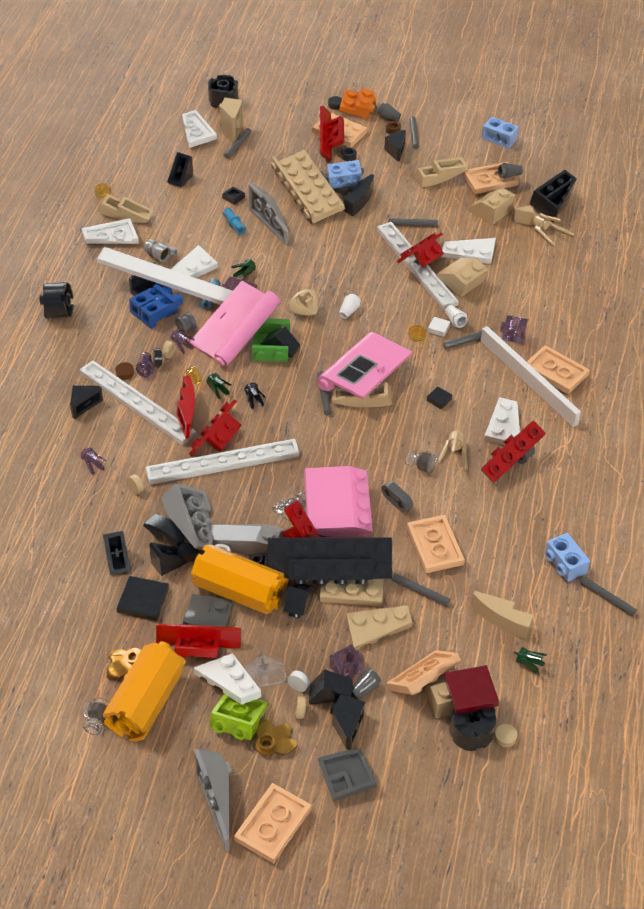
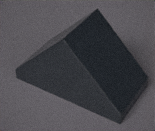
[384,130,406,161]
[167,152,193,187]
[261,325,300,358]
[70,385,103,419]
[103,531,131,575]
[149,542,188,576]
[309,669,353,705]

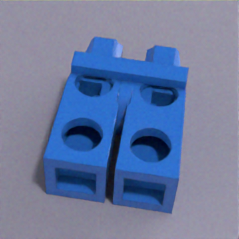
[129,284,183,329]

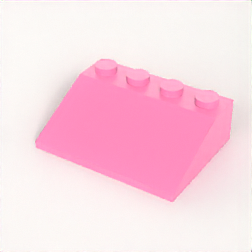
[304,466,373,537]

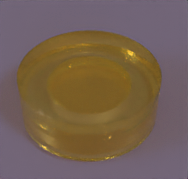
[95,183,111,198]
[408,325,426,342]
[186,366,202,385]

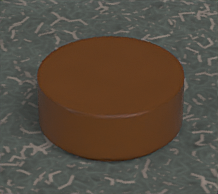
[385,121,401,135]
[115,362,134,380]

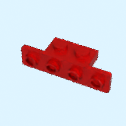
[319,105,345,162]
[397,232,444,268]
[188,399,242,456]
[481,420,546,483]
[282,500,320,537]
[156,623,241,659]

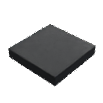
[117,576,169,620]

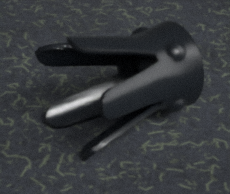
[244,383,266,409]

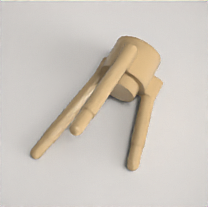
[533,213,574,246]
[437,431,468,471]

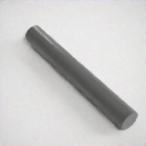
[410,116,419,149]
[224,128,251,159]
[388,218,438,226]
[443,328,493,349]
[317,371,332,415]
[392,573,450,606]
[580,576,637,616]

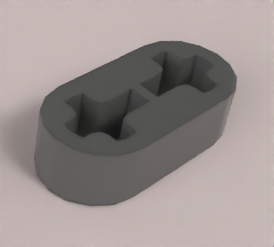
[381,481,413,513]

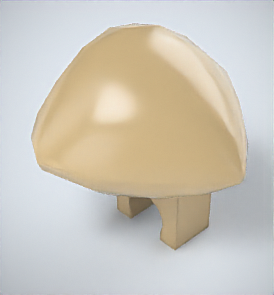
[289,289,318,316]

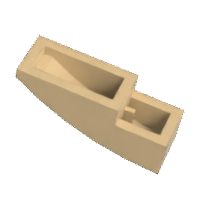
[416,157,468,188]
[99,194,154,223]
[332,382,392,407]
[472,591,533,640]

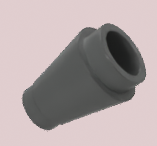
[378,103,401,122]
[498,163,523,179]
[352,668,381,700]

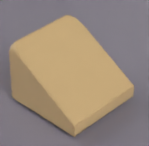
[514,206,535,225]

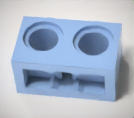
[482,117,519,149]
[327,160,362,189]
[545,533,590,582]

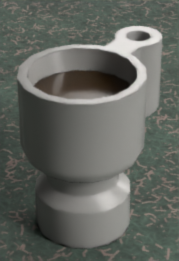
[144,239,177,263]

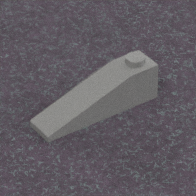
[249,183,288,245]
[161,483,213,551]
[209,524,287,555]
[194,749,232,852]

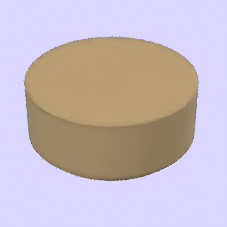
[162,341,176,360]
[127,474,144,495]
[295,696,306,719]
[494,724,518,747]

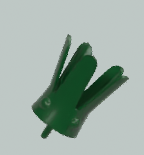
[231,259,256,282]
[206,373,232,399]
[514,647,547,675]

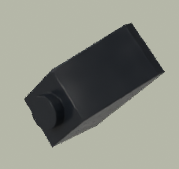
[283,584,316,618]
[330,694,365,750]

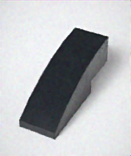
[343,174,374,217]

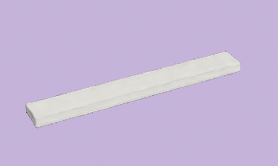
[377,222,459,311]
[97,247,233,305]
[481,327,581,427]
[79,360,196,446]
[145,439,300,485]

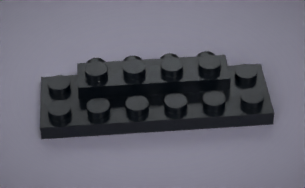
[268,537,392,584]

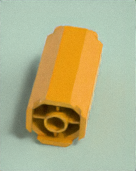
[191,545,288,614]
[103,641,186,742]

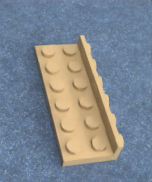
[271,150,345,224]

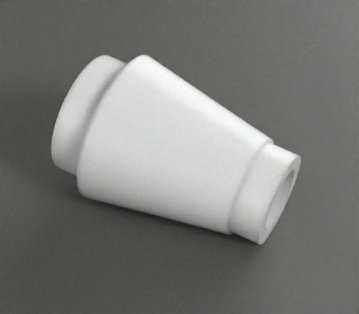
[338,294,361,319]
[445,305,468,328]

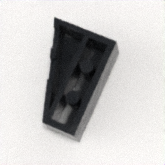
[529,170,577,223]

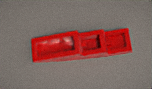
[176,376,195,439]

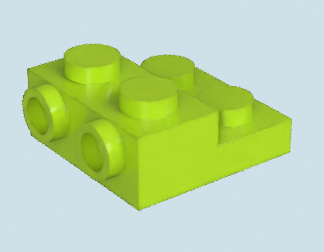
[209,694,268,740]

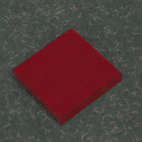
[444,665,499,714]

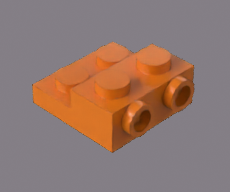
[339,88,377,119]

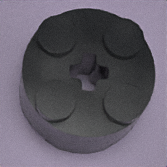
[208,75,239,107]
[39,282,74,318]
[449,707,496,751]

